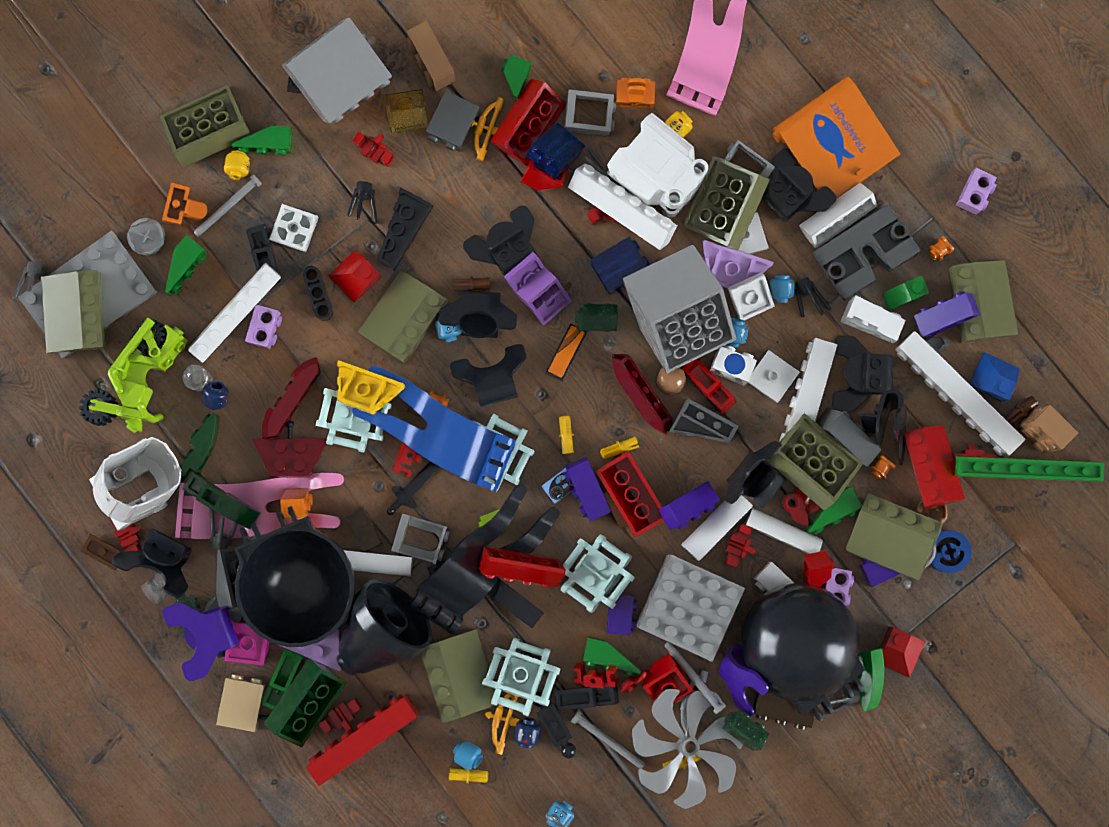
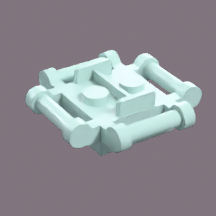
[315,388,391,453]
[473,414,535,492]
[561,534,635,613]
[482,638,561,716]

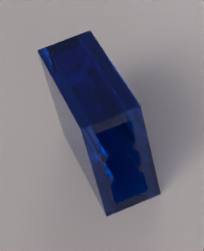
[526,122,586,179]
[590,237,650,295]

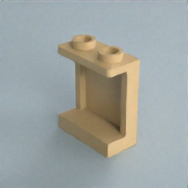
[216,674,267,732]

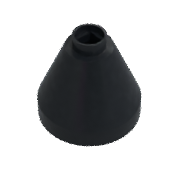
[336,579,432,676]

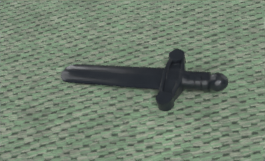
[387,461,440,515]

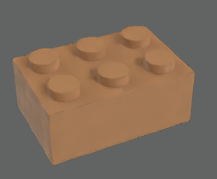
[406,21,456,91]
[1017,405,1079,453]

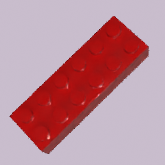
[306,694,420,786]

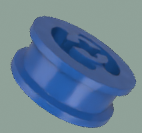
[930,530,972,573]

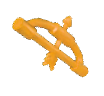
[471,97,505,162]
[485,693,520,755]

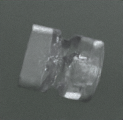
[183,365,213,392]
[141,573,169,605]

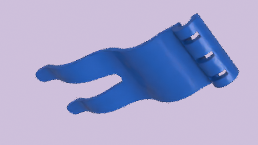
[353,366,516,492]

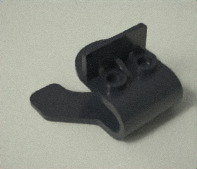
[761,148,837,222]
[463,205,539,276]
[439,290,517,338]
[832,336,894,412]
[450,344,527,407]
[860,389,907,465]
[725,441,786,508]
[112,528,192,598]

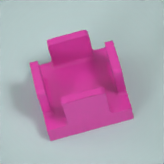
[225,622,270,666]

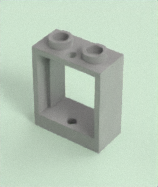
[564,89,617,136]
[721,140,775,178]

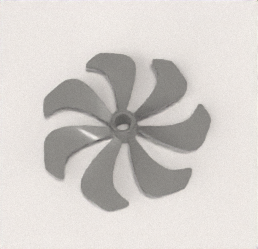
[632,689,744,809]

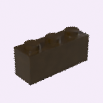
[753,691,815,730]

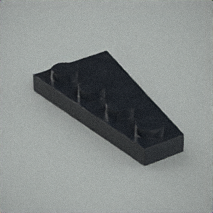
[377,187,434,271]

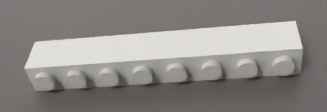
[895,331,1026,457]

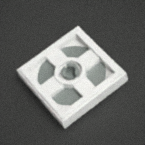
[269,204,319,252]

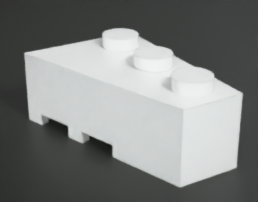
[840,295,905,343]

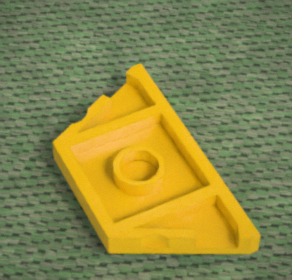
[337,360,405,415]

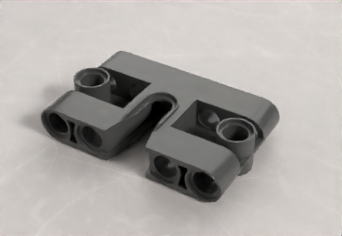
[812,204,921,301]

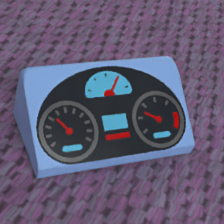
[542,468,574,504]

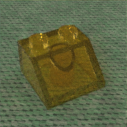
[386,89,428,133]

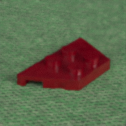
[253,438,328,478]

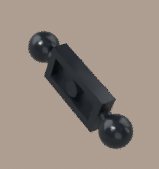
[533,691,576,759]

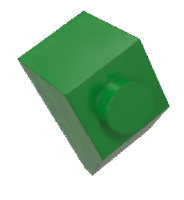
[501,54,532,101]
[882,276,929,311]

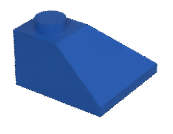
[969,352,1019,403]

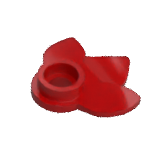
[782,488,820,525]
[620,668,648,694]

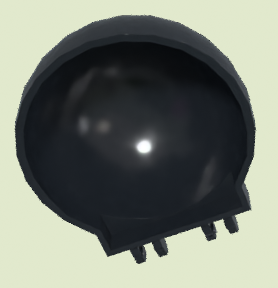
[234,506,355,647]
[742,583,865,722]

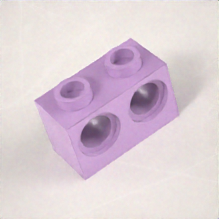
[956,168,997,215]
[245,305,282,349]
[822,568,854,606]

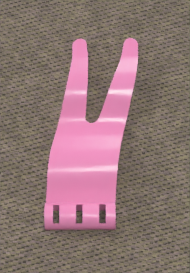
[666,0,747,117]
[175,473,344,539]

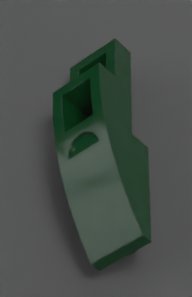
[179,412,220,483]
[183,472,261,529]

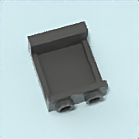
[426,91,480,151]

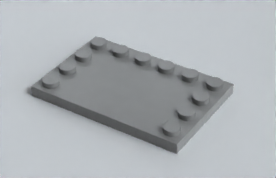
[18,230,157,359]

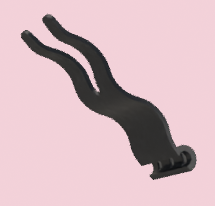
[407,484,560,634]

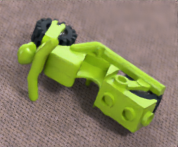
[79,318,188,433]

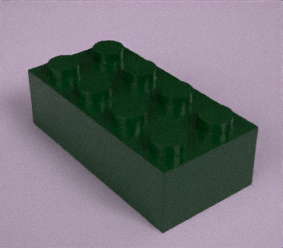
[264,658,347,748]

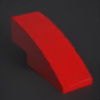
[682,359,737,415]

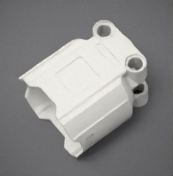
[607,113,708,218]
[89,437,182,531]

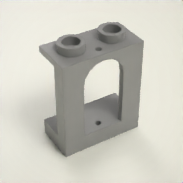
[391,514,450,564]

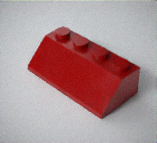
[490,78,566,166]
[904,425,965,510]
[596,451,664,538]
[479,546,566,588]

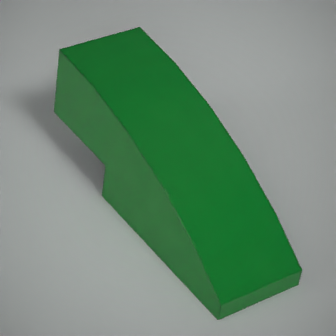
[857,648,884,711]
[261,649,303,710]

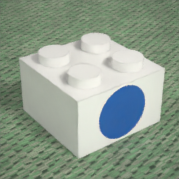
[710,345,757,386]

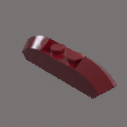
[612,353,673,435]
[262,357,321,439]

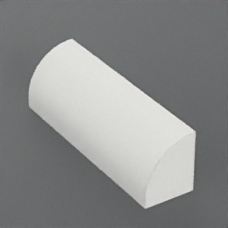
[799,183,877,249]
[681,495,753,561]
[744,508,823,554]
[344,550,414,577]

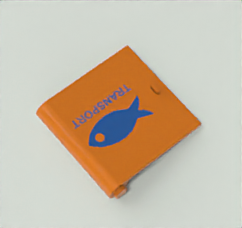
[772,77,900,198]

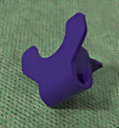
[163,602,239,681]
[718,644,769,718]

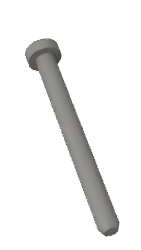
[194,174,262,236]
[665,642,726,714]
[571,710,645,769]

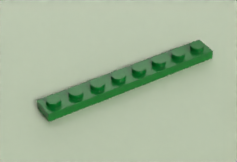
[955,456,1105,482]

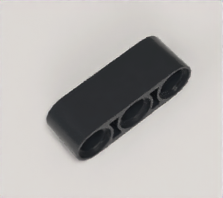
[303,265,333,321]

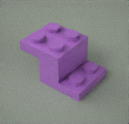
[504,252,572,326]

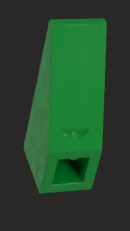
[232,126,293,156]
[165,235,208,296]
[806,487,862,535]
[583,637,641,676]

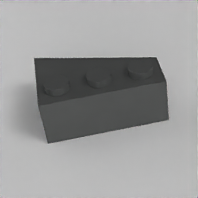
[669,397,739,443]
[815,408,882,467]

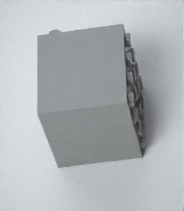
[282,17,392,124]
[623,245,737,373]
[635,555,745,662]

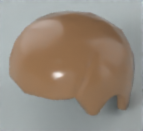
[656,367,686,395]
[916,500,948,524]

